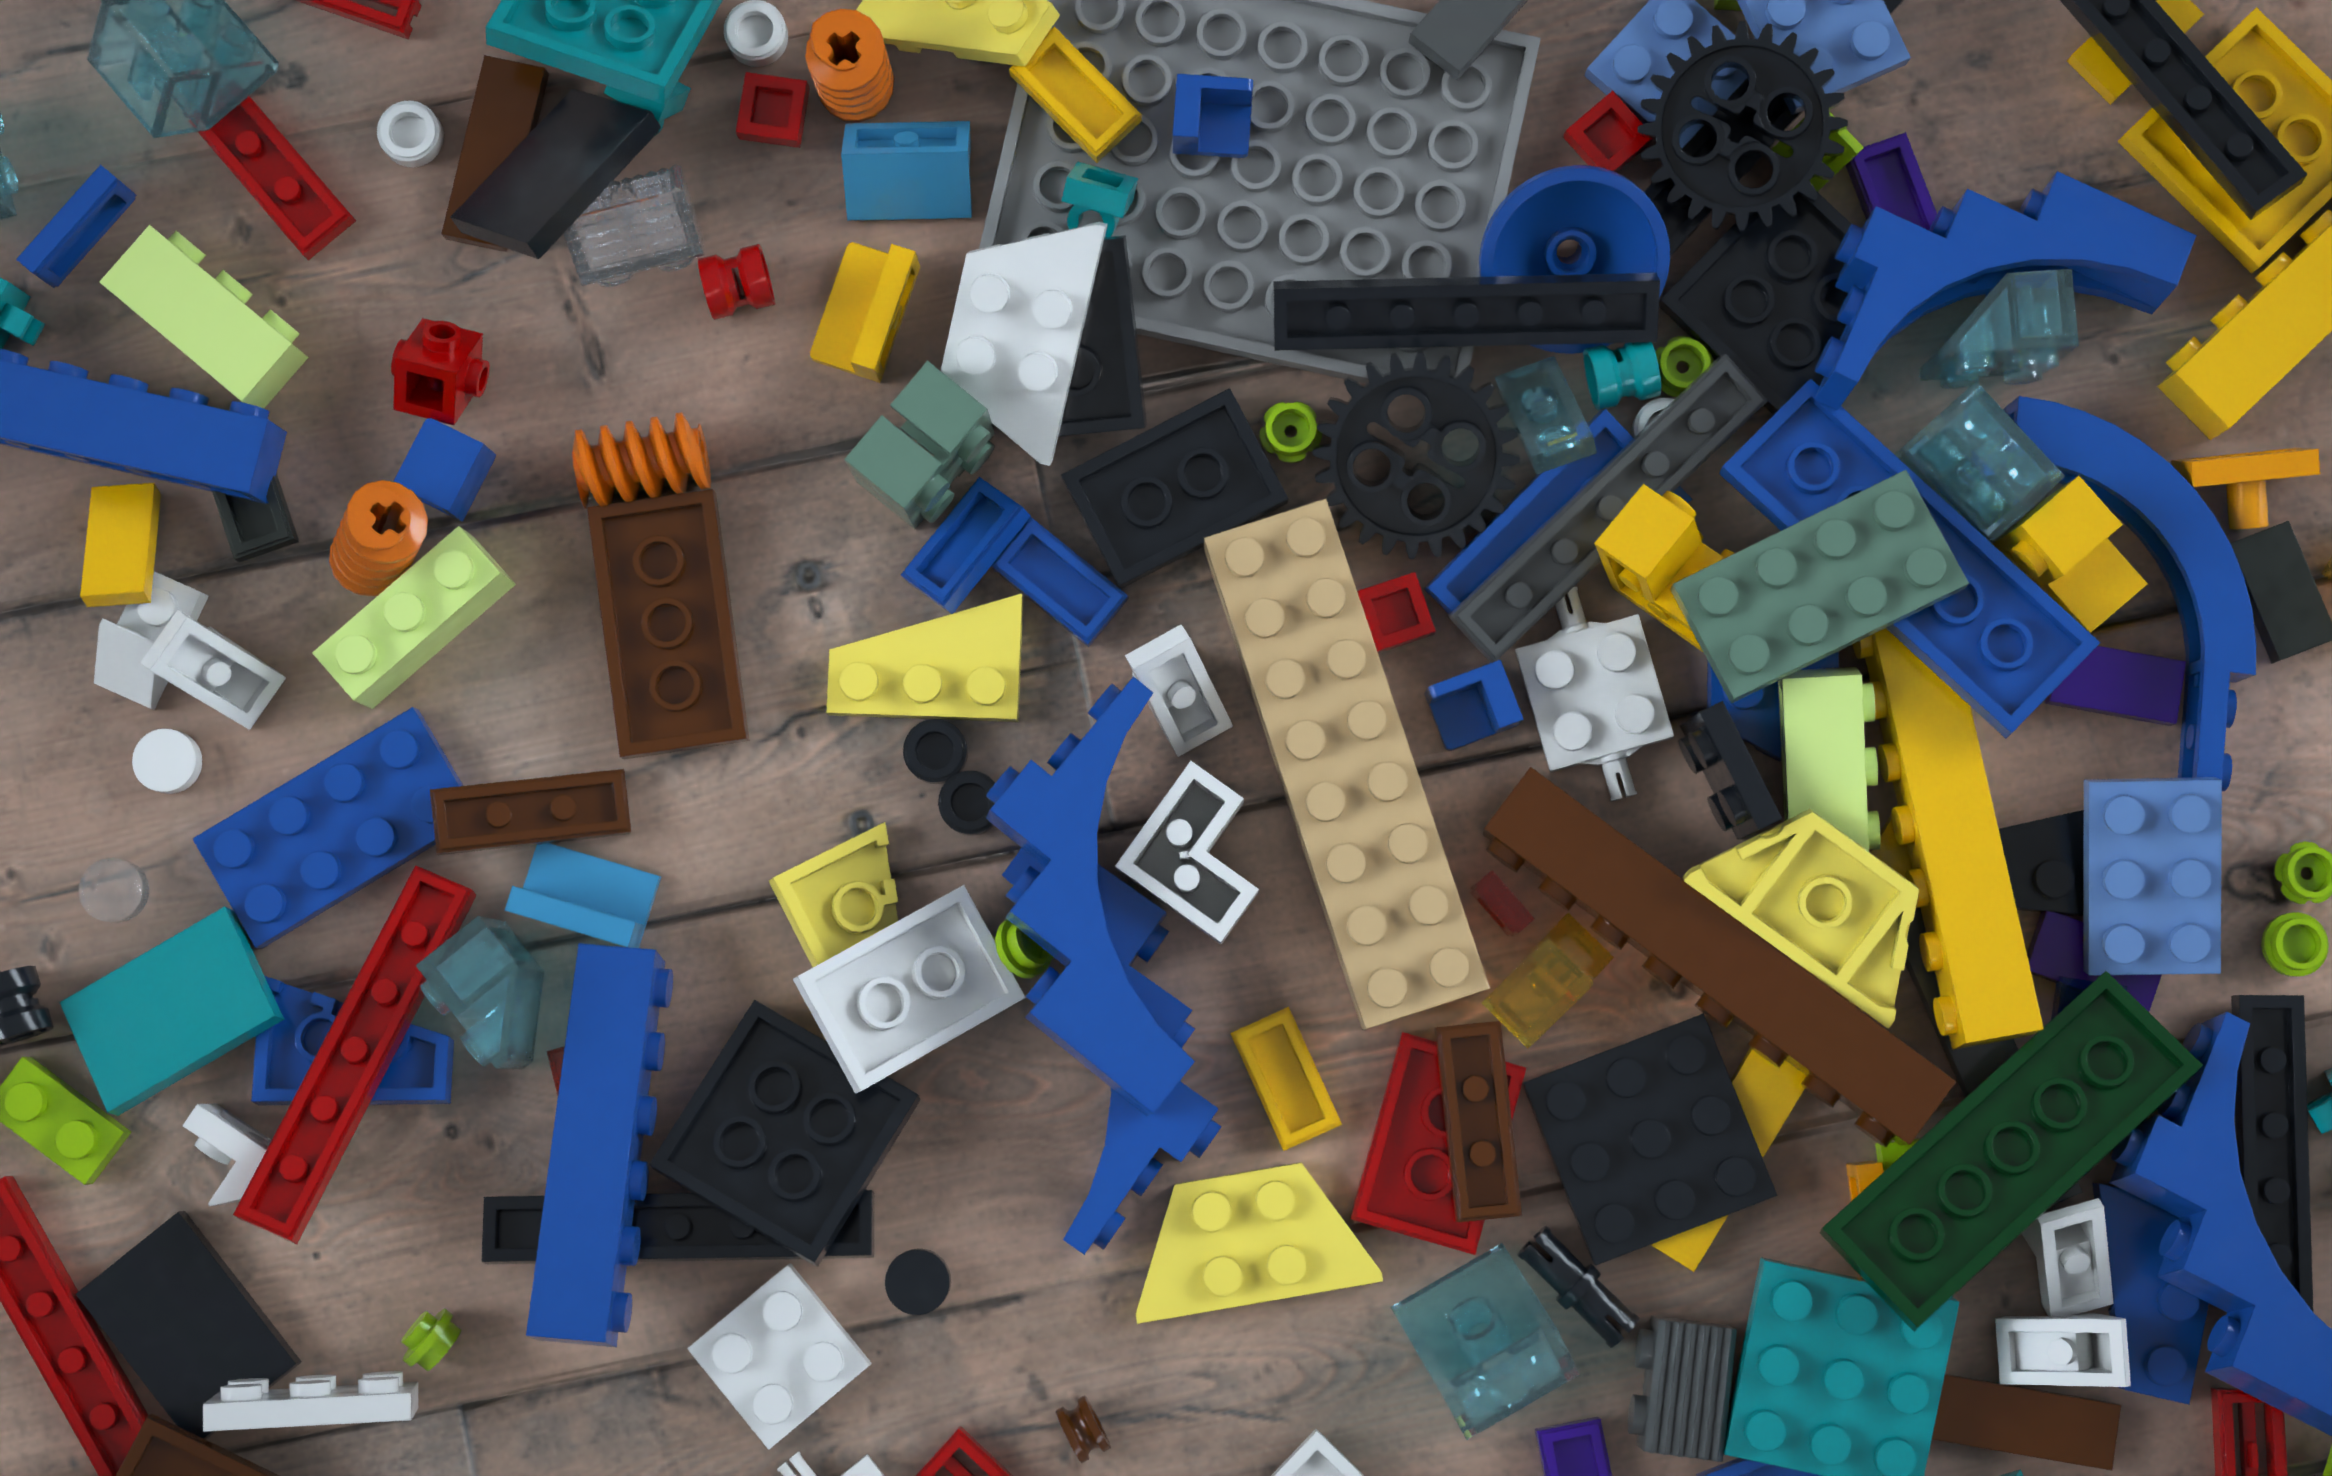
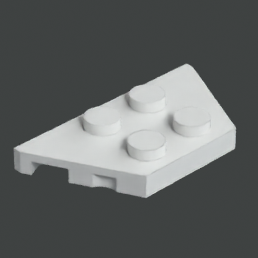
[941,222,1108,466]

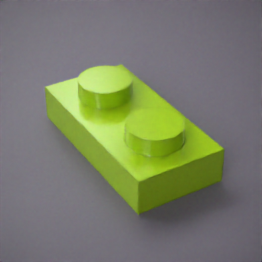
[0,1057,131,1185]

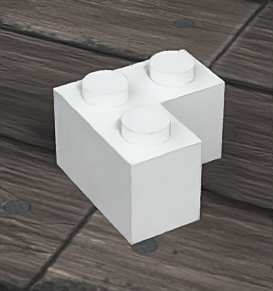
[1115,761,1259,944]

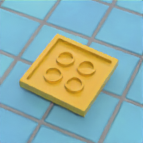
[2117,7,2332,274]

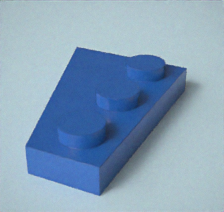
[251,976,454,1106]
[2092,1183,2209,1405]

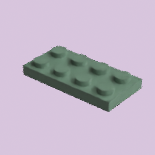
[1670,470,1969,704]

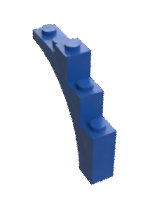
[1814,171,2197,410]
[986,676,1195,1116]
[1002,848,1222,1255]
[2109,1012,2332,1436]

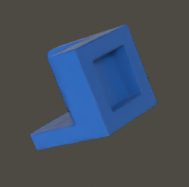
[1173,74,1253,158]
[393,418,496,522]
[1424,659,1524,751]

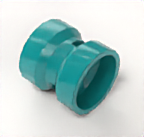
[1583,342,1662,411]

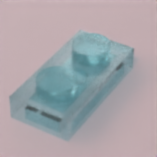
[1495,356,1597,475]

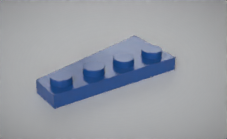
[1423,409,1693,614]

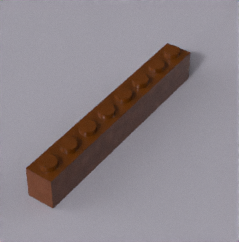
[1483,767,1957,1148]

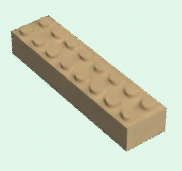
[1204,499,1490,1030]

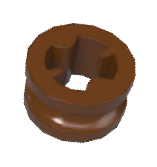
[1056,1395,1111,1463]

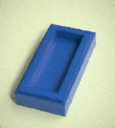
[16,164,137,288]
[901,477,1031,614]
[991,517,1129,647]

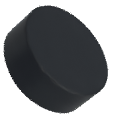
[903,719,968,784]
[938,771,995,836]
[885,1248,951,1315]

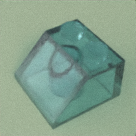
[1391,1243,1580,1440]

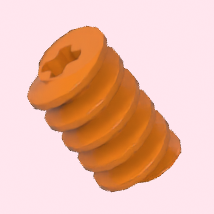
[805,9,895,122]
[572,412,711,509]
[329,480,428,596]

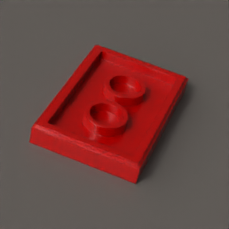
[1350,1032,1526,1255]

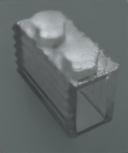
[564,165,705,287]

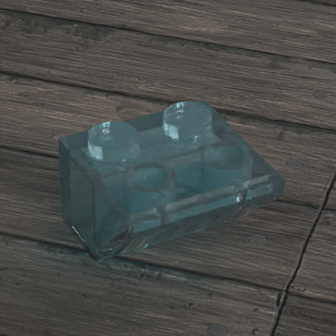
[87,0,279,138]
[1919,269,2079,389]
[1894,381,2065,542]
[415,916,544,1069]

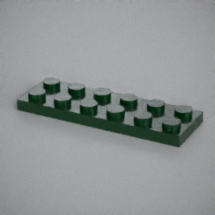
[1820,971,2203,1332]

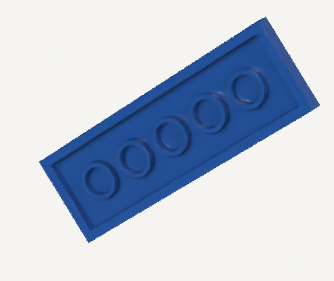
[1719,379,2101,739]

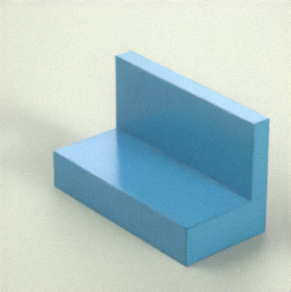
[841,121,972,221]
[505,843,661,948]

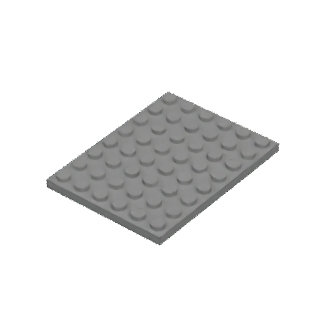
[979,0,1541,384]

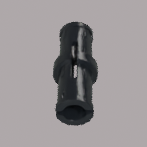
[1517,1226,1640,1348]

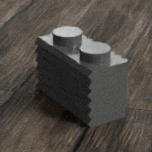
[1628,1315,1737,1462]

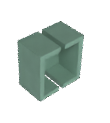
[844,360,995,529]

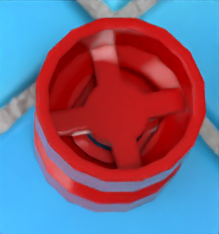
[698,244,775,320]

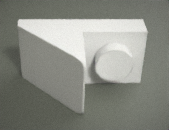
[94,571,209,710]
[140,609,286,730]
[1125,625,1233,757]
[183,1103,272,1206]
[2022,1198,2114,1317]
[1995,1312,2131,1387]

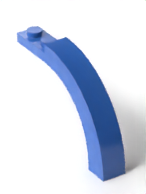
[1998,396,2256,791]

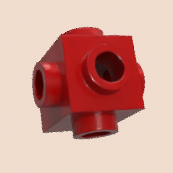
[391,318,490,425]

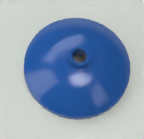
[1479,165,1670,354]

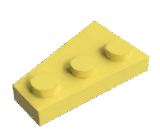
[856,0,1060,67]
[826,593,1023,722]
[769,822,898,967]

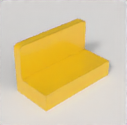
[810,242,921,383]

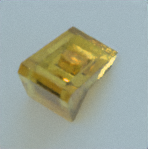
[1481,913,1614,1049]

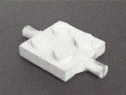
[1515,587,1674,801]

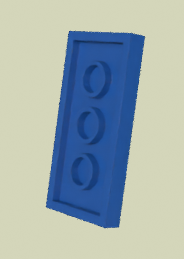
[192,707,463,949]

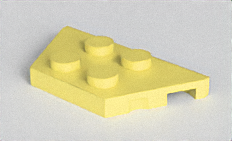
[1682,809,1919,1029]
[1136,1162,1383,1324]

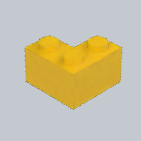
[1992,476,2148,633]
[1594,484,1735,653]

